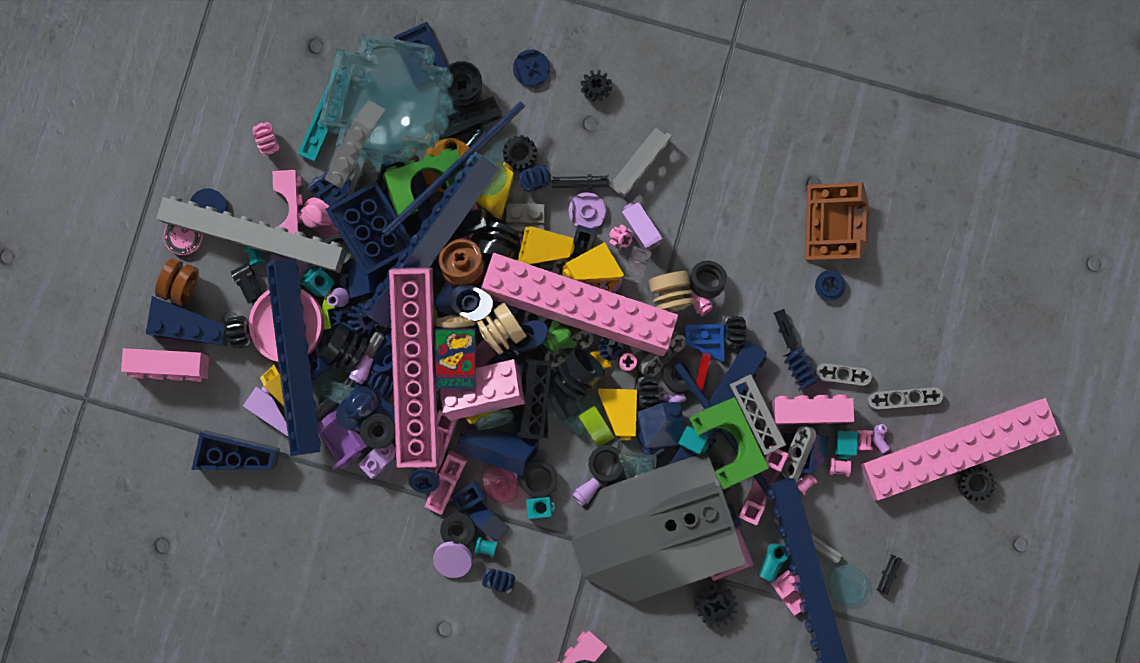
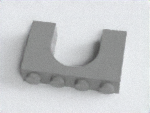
[325,100,386,189]

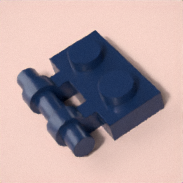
[307,168,351,206]

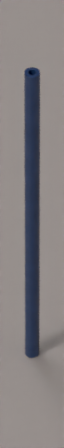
[381,101,525,237]
[674,363,773,503]

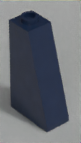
[458,427,540,476]

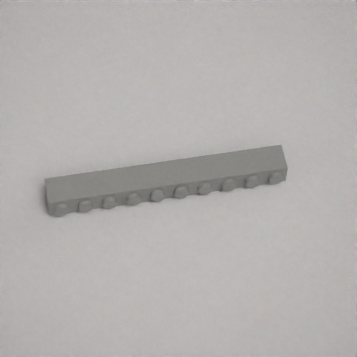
[156,196,347,273]

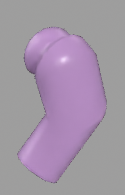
[658,391,687,404]
[872,424,890,454]

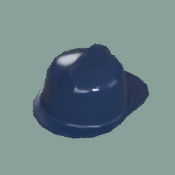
[450,284,493,321]
[507,321,548,353]
[372,332,393,376]
[336,387,378,429]

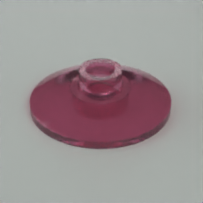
[482,466,518,503]

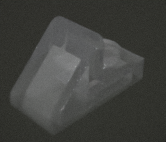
[624,246,652,284]

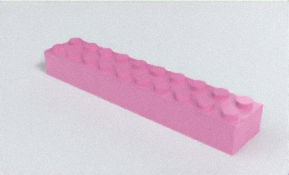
[481,253,678,357]
[389,268,439,468]
[860,398,1060,501]

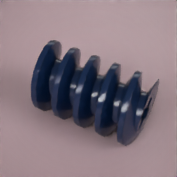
[782,348,819,391]

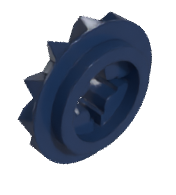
[815,270,846,301]
[599,337,626,361]
[408,467,440,493]

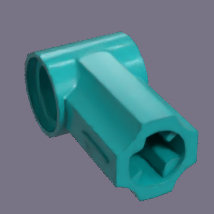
[757,543,787,583]

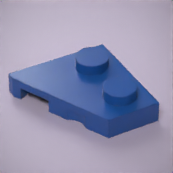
[685,324,724,361]

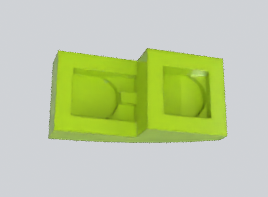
[322,289,337,332]
[578,406,614,447]

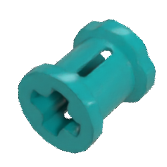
[243,246,266,266]
[474,537,498,558]

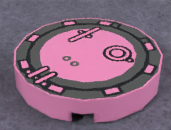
[164,224,203,256]

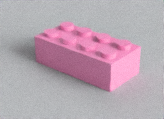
[121,348,209,382]
[440,359,525,420]
[770,395,854,425]

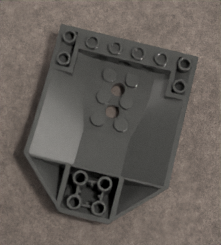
[571,452,746,602]

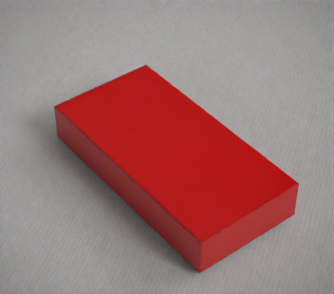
[696,353,711,392]

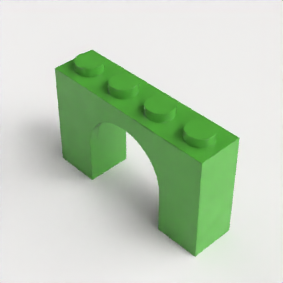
[383,148,464,216]
[689,397,769,489]

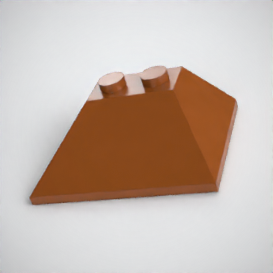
[805,182,869,260]

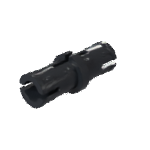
[773,309,798,349]
[876,554,903,595]

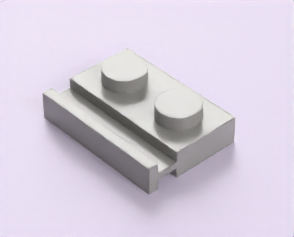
[506,204,544,232]

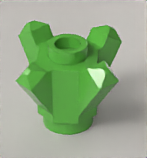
[543,320,577,353]

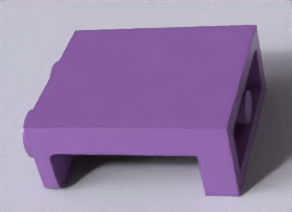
[318,411,367,470]

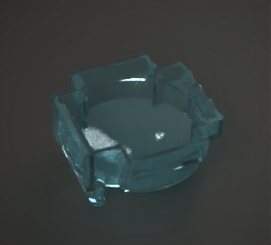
[319,34,453,163]

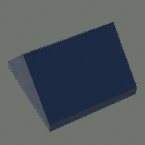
[348,259,387,299]

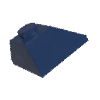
[636,402,684,449]
[782,432,829,474]

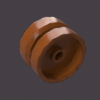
[439,239,485,288]
[155,258,199,307]

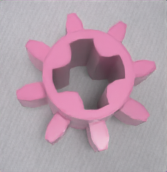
[609,224,632,250]

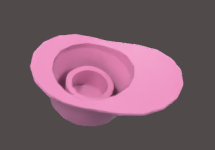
[301,198,339,237]

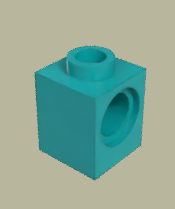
[299,267,335,297]
[678,426,709,455]
[834,431,858,459]
[526,497,555,519]

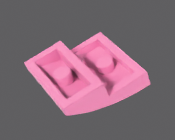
[770,570,801,616]

